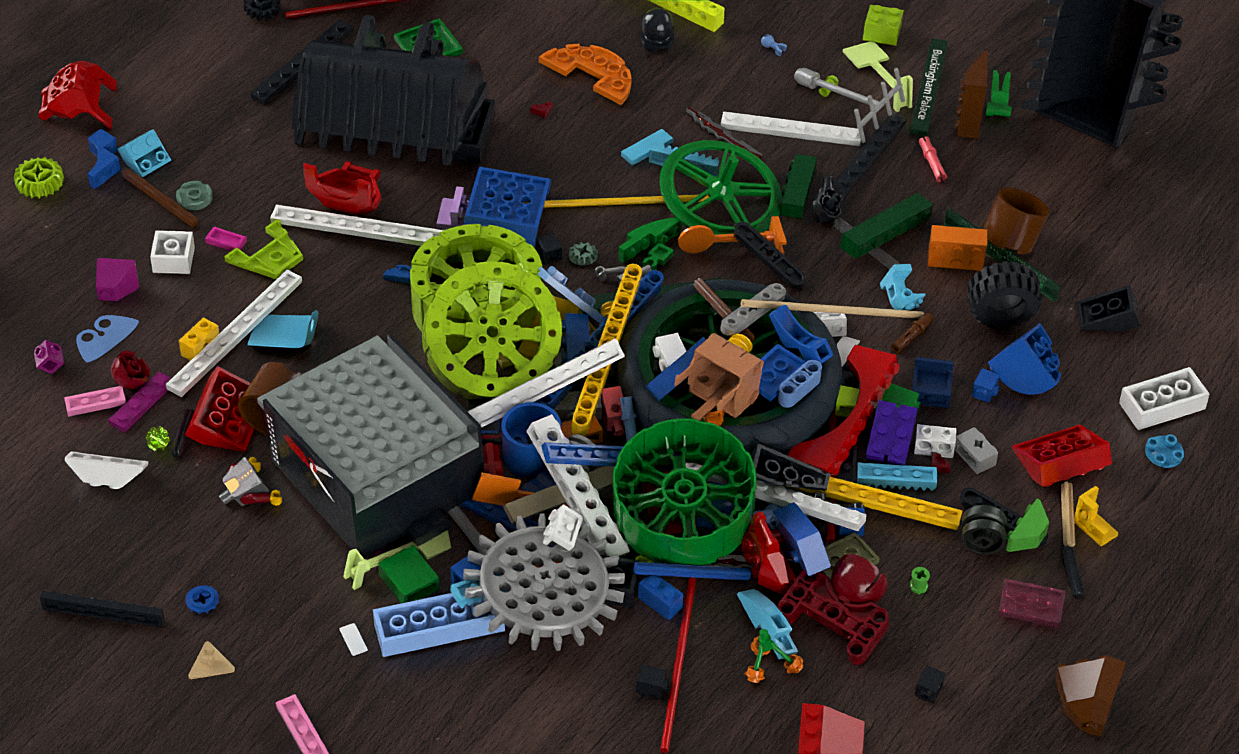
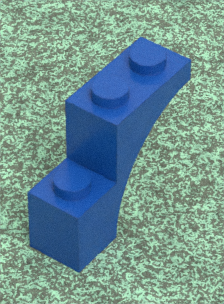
[87,129,120,189]
[769,305,833,364]

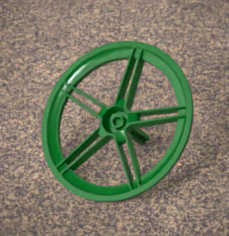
[659,140,782,235]

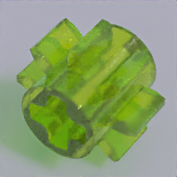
[145,426,170,451]

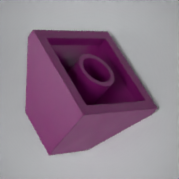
[96,258,139,301]

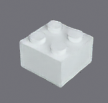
[150,231,195,274]

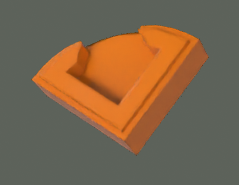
[704,410,724,426]

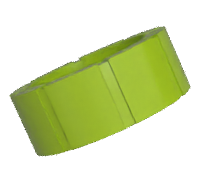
[410,224,543,354]
[422,261,562,400]

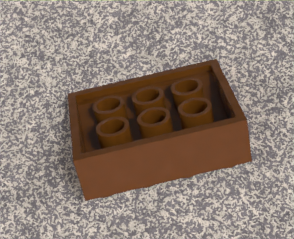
[954,51,988,138]

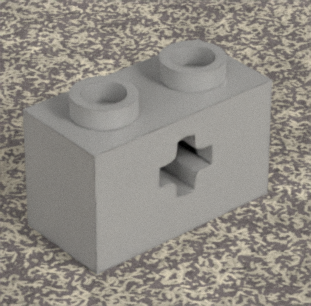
[954,427,998,474]

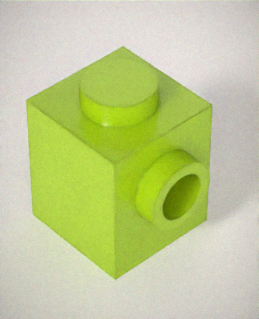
[835,386,860,417]

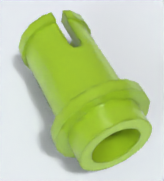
[819,75,838,97]

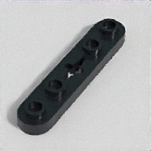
[733,222,806,289]
[960,488,1048,547]

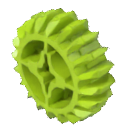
[14,156,64,199]

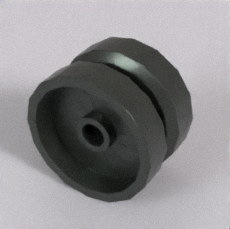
[961,505,1007,555]

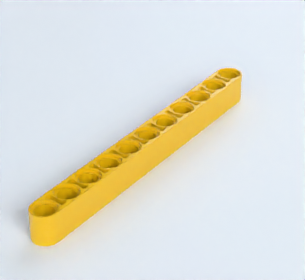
[571,264,642,436]

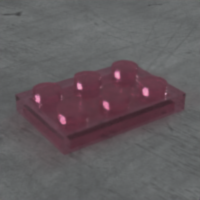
[998,579,1066,628]

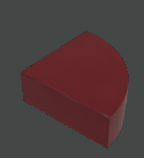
[530,102,554,118]
[931,452,951,473]

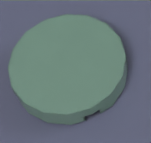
[176,181,213,211]

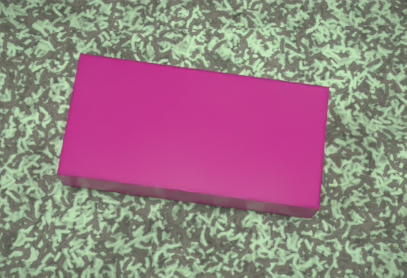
[205,227,247,251]

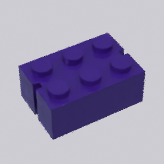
[866,400,917,465]

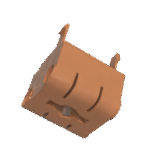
[674,333,764,421]

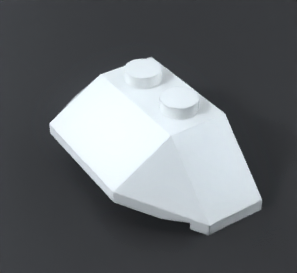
[65,451,148,489]

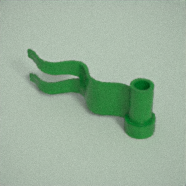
[986,70,1012,117]

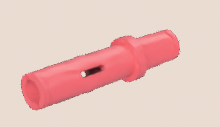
[919,137,947,182]

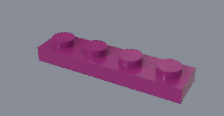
[108,371,172,433]

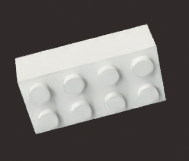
[1119,367,1209,430]

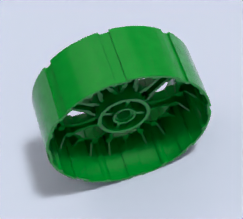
[613,419,756,566]

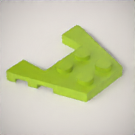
[224,219,303,279]

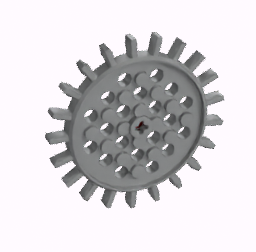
[463,514,625,651]

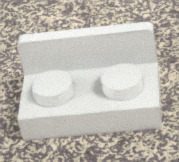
[814,312,847,337]
[543,505,583,551]

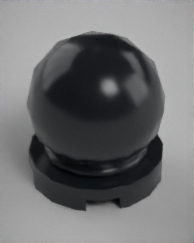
[640,8,675,52]

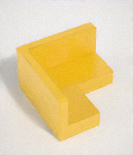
[1074,486,1118,547]

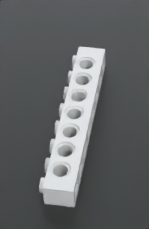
[527,415,630,558]

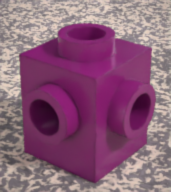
[34,340,64,374]

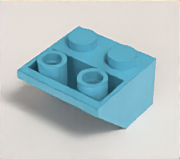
[117,129,171,177]

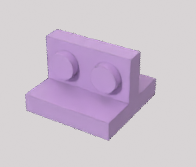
[436,187,469,229]

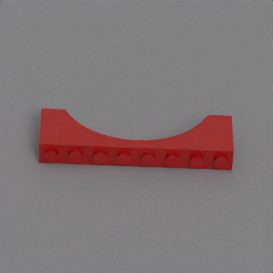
[787,345,899,477]

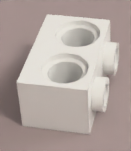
[914,424,956,458]

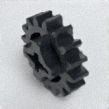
[244,0,281,21]

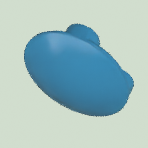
[1145,434,1184,468]

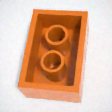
[927,225,987,271]

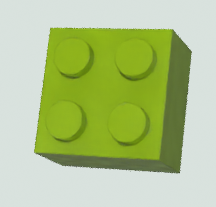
[863,5,904,46]

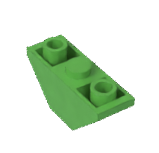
[1006,499,1049,552]

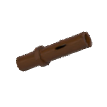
[891,312,934,354]

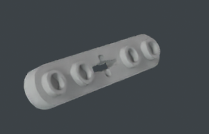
[720,283,786,336]

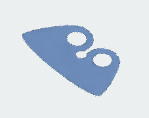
[76,315,139,363]

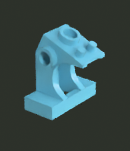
[880,264,925,311]

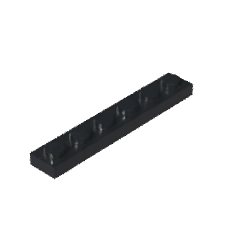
[40,591,165,628]

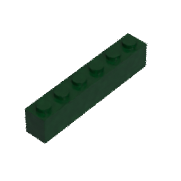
[840,193,933,259]

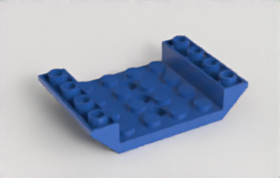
[464,167,552,248]

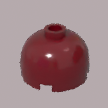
[111,350,150,390]

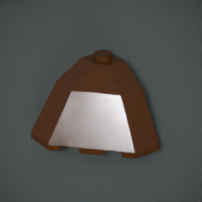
[1055,655,1126,737]

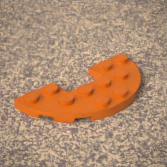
[539,44,632,105]

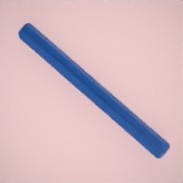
[634,562,751,580]

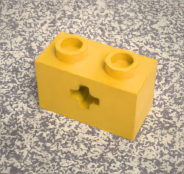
[179,317,219,361]

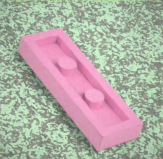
[64,386,126,417]

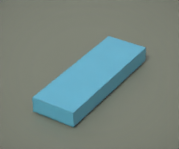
[621,129,673,166]

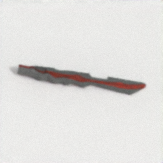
[686,107,762,158]

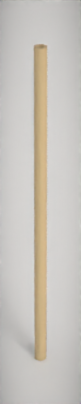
[741,299,924,319]

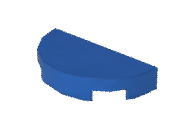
[383,265,412,284]

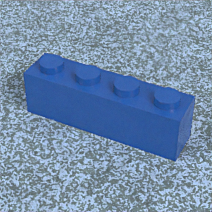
[561,313,589,389]

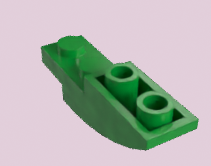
[618,218,682,263]

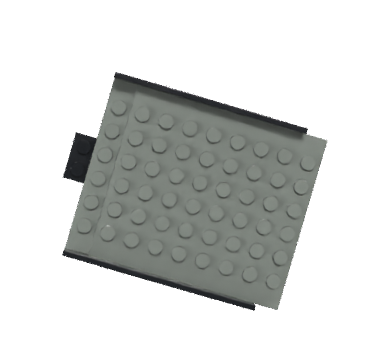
[257,334,485,558]

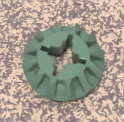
[569,242,598,266]

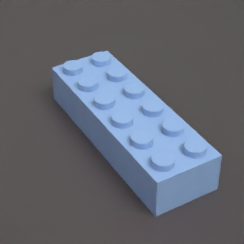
[373,593,505,657]

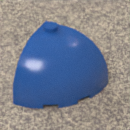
[988,323,1061,395]

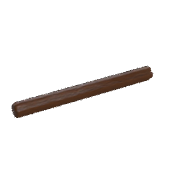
[122,168,199,228]

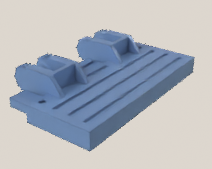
[538,266,606,324]

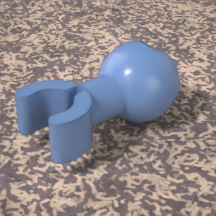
[761,34,787,56]

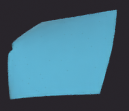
[248,310,319,348]

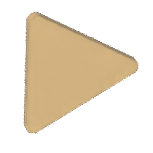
[188,641,235,679]

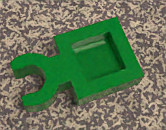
[643,243,674,270]

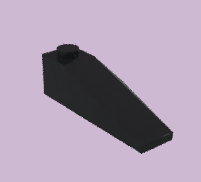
[750,444,830,491]

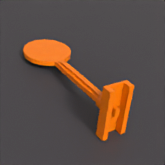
[678,216,787,255]

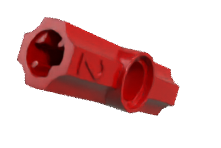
[483,443,504,477]

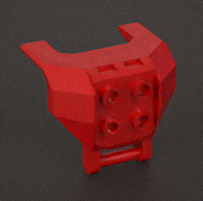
[38,60,117,130]
[303,161,381,216]
[741,511,815,594]

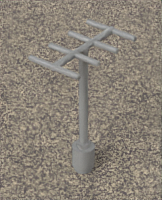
[794,68,905,143]

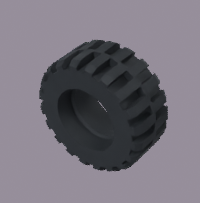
[967,261,1042,329]

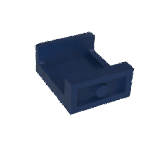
[912,357,954,408]

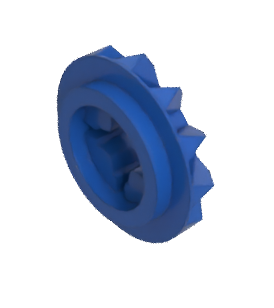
[186,585,219,615]

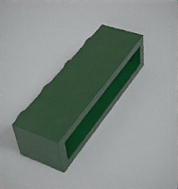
[778,154,817,219]

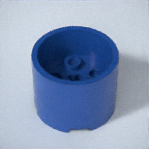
[501,402,561,478]

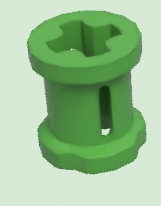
[910,567,930,594]

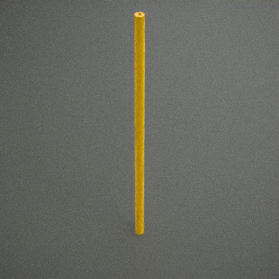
[523,195,709,208]

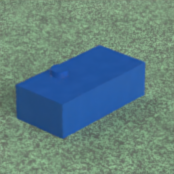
[772,502,831,576]

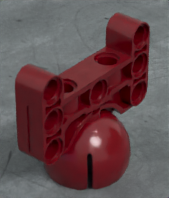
[778,554,889,665]

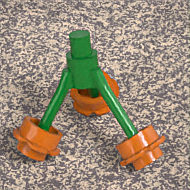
[744,629,803,683]

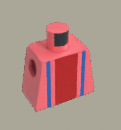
[601,386,625,436]

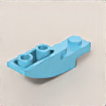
[737,589,798,659]

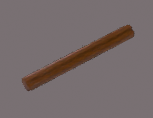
[694,278,755,342]

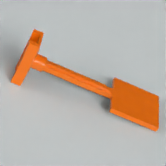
[472,473,592,528]

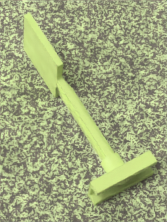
[843,41,913,112]
[343,530,451,590]

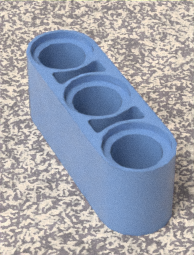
[778,360,822,408]

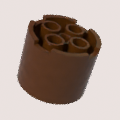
[982,187,1050,254]
[238,362,302,435]

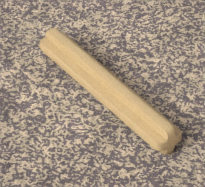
[1061,481,1075,547]

